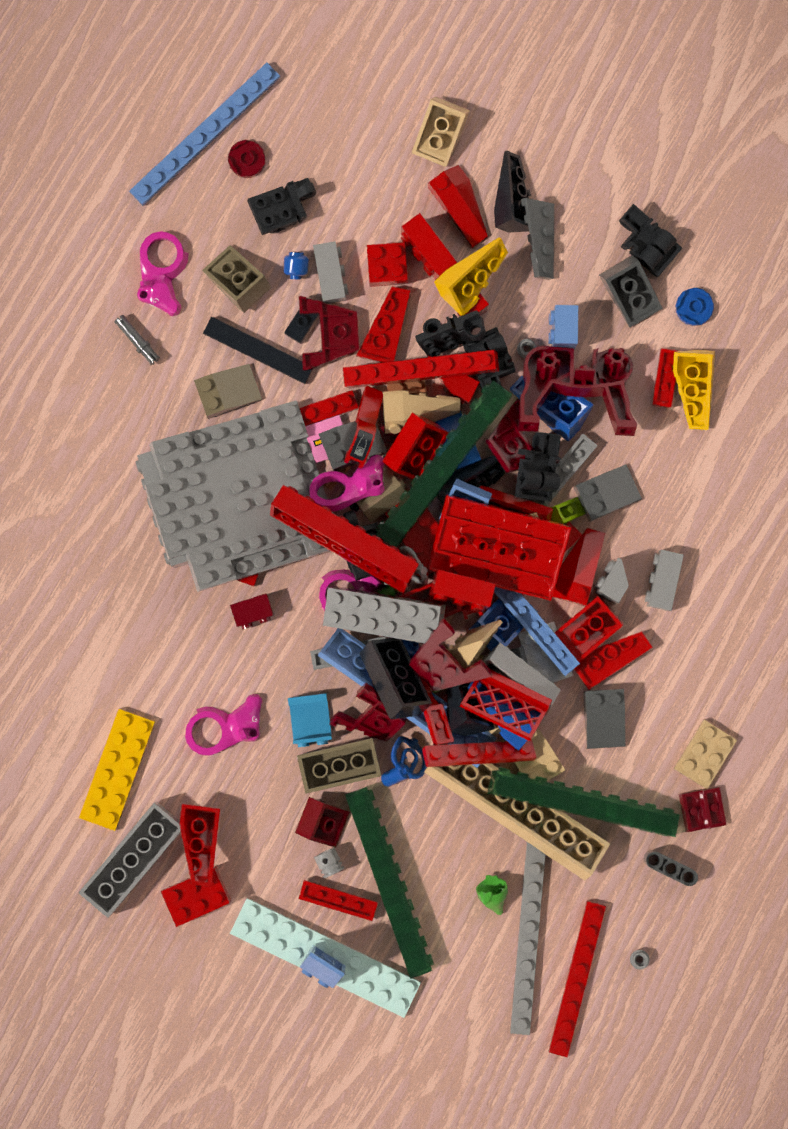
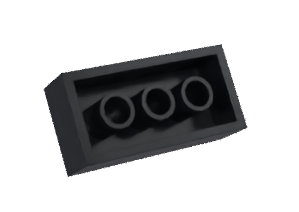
[359,638,432,720]

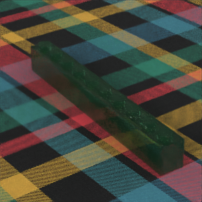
[376,380,512,548]
[487,767,680,837]
[345,786,435,979]

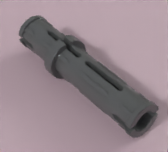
[114,315,160,365]

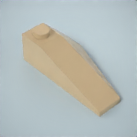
[383,390,460,434]

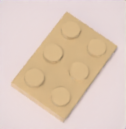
[673,720,737,789]

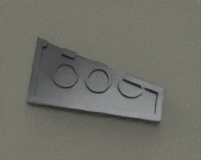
[521,198,554,280]

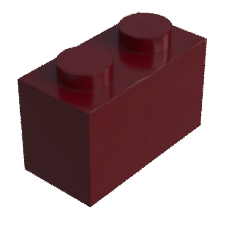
[230,593,274,630]

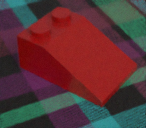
[554,595,624,662]

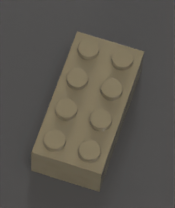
[297,738,381,794]

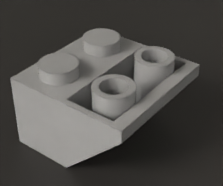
[595,558,629,604]

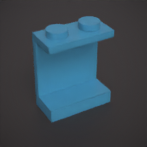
[288,693,332,747]

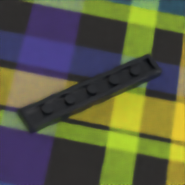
[203,316,313,384]

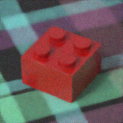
[367,242,408,287]

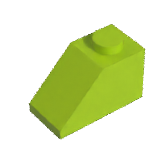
[551,497,586,524]

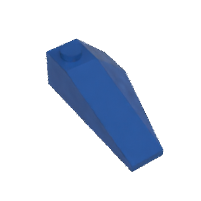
[510,376,594,442]
[467,681,546,750]

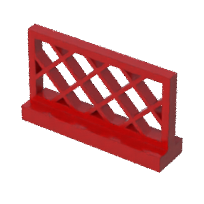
[460,669,552,741]

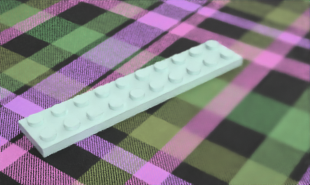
[230,898,421,1018]

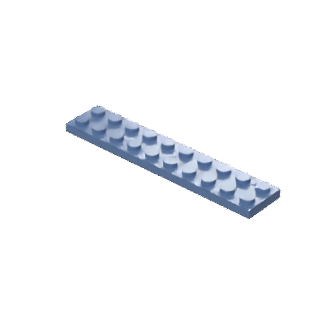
[318,628,497,768]

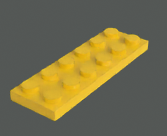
[79,709,155,831]

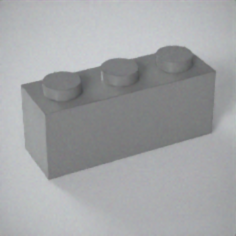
[313,241,349,304]
[645,550,684,611]

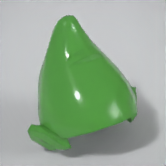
[476,875,508,915]

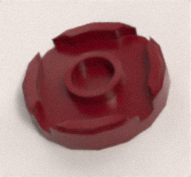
[228,140,266,178]

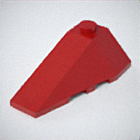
[428,165,488,248]
[552,528,605,606]
[179,804,220,887]

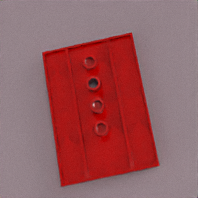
[427,495,572,601]

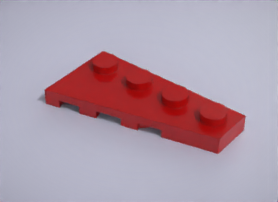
[356,286,410,363]
[574,632,653,690]

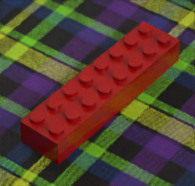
[270,485,419,594]

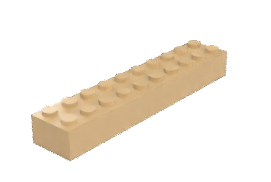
[424,763,610,881]

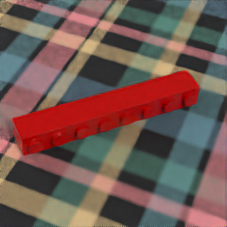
[343,350,499,389]

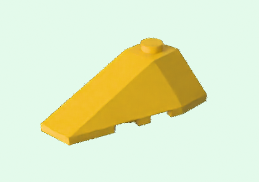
[434,237,508,316]
[673,350,715,430]

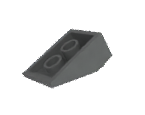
[599,255,662,327]
[319,421,387,471]
[574,464,642,522]
[583,689,626,749]

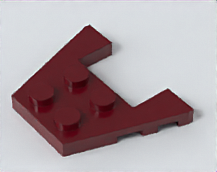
[298,296,359,371]
[485,398,560,473]
[409,618,492,691]
[329,682,407,741]

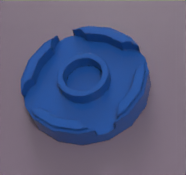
[675,288,714,326]

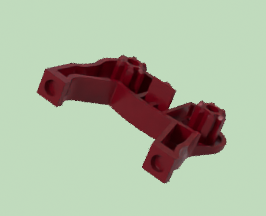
[519,346,637,436]

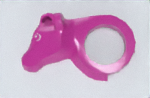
[137,231,189,316]
[309,455,385,512]
[319,569,386,611]
[185,694,262,756]

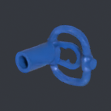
[381,736,427,787]

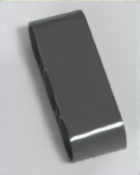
[643,850,698,886]

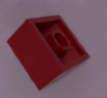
[295,797,350,848]

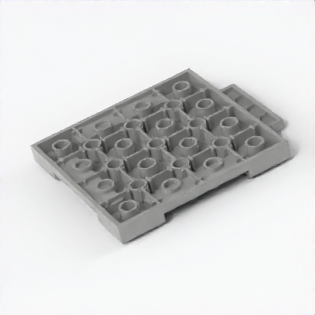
[144,400,334,592]

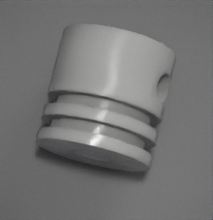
[314,847,344,878]

